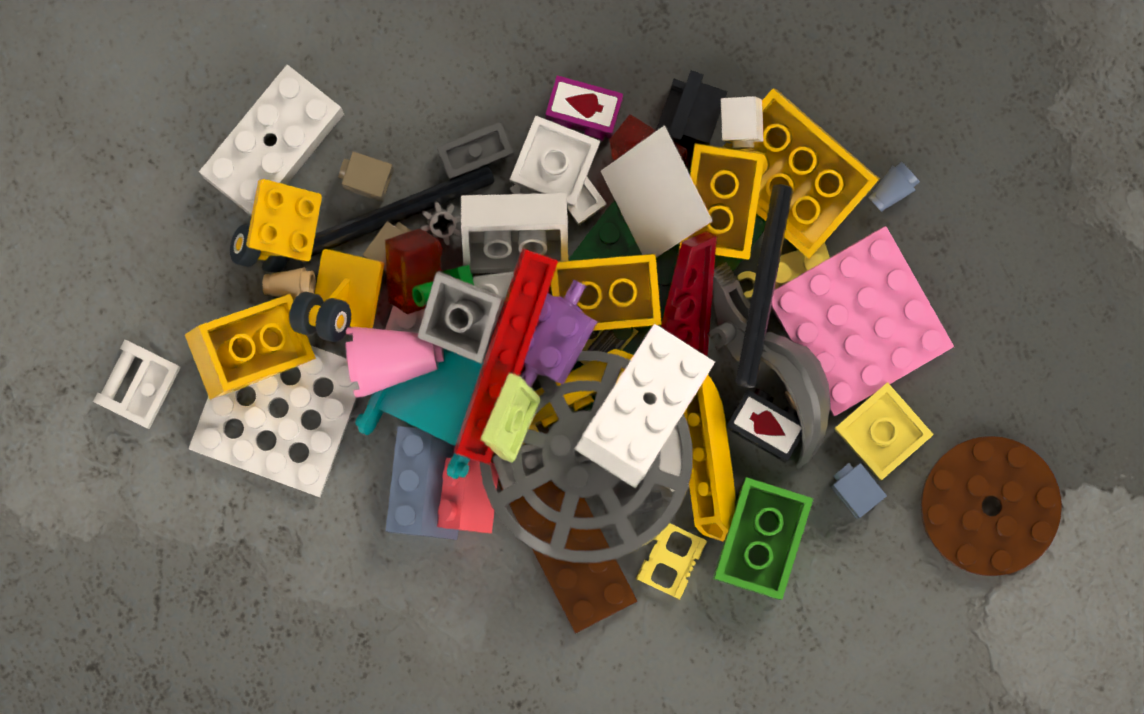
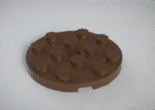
[920,436,1062,576]

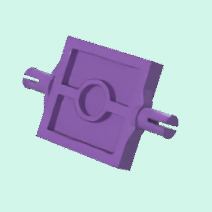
[521,279,597,387]

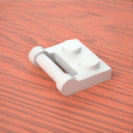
[93,340,181,429]

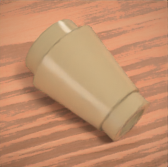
[263,268,316,300]

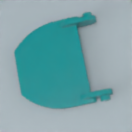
[355,348,483,479]

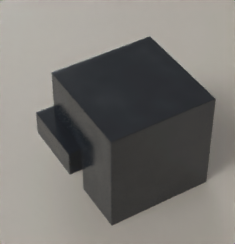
[655,70,728,148]

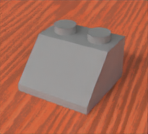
[417,272,504,363]

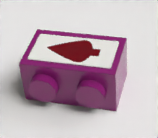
[545,75,623,142]

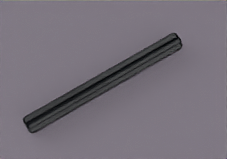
[311,166,494,257]
[736,184,793,388]

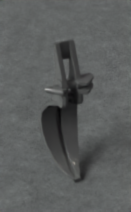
[707,262,831,470]

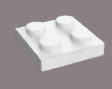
[510,116,600,207]

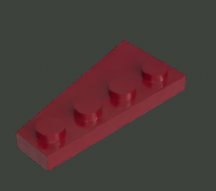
[661,231,717,357]

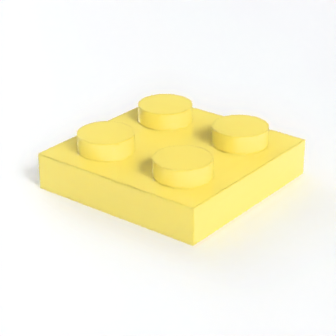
[834,382,934,481]

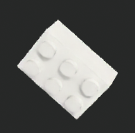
[461,193,568,273]

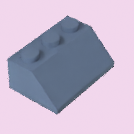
[386,426,458,540]

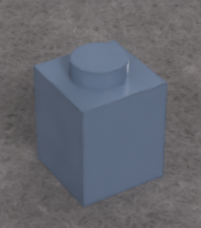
[830,463,887,519]

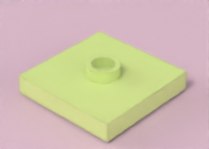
[481,373,541,463]

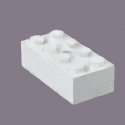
[199,64,344,216]
[575,324,715,488]

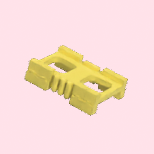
[636,523,707,600]

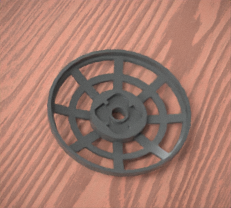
[480,351,692,563]

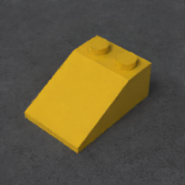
[185,294,316,400]

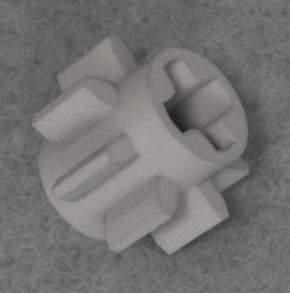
[420,202,461,245]

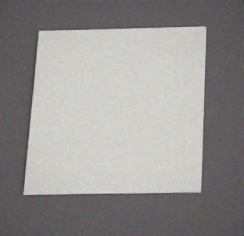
[601,126,712,257]

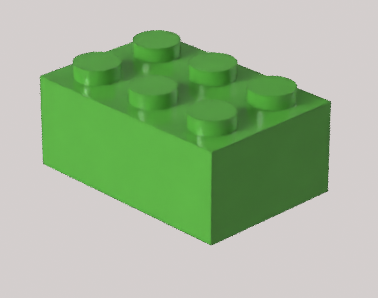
[712,477,814,600]

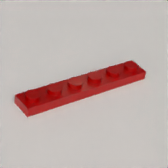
[453,249,558,464]

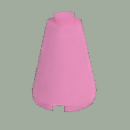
[346,327,444,398]

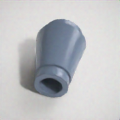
[868,162,920,212]

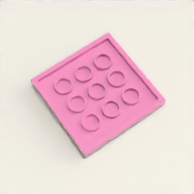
[771,226,954,416]

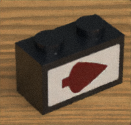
[726,388,802,463]

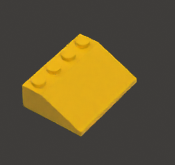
[723,88,880,259]

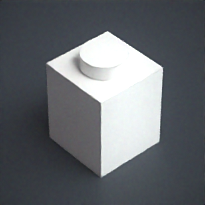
[721,96,763,149]

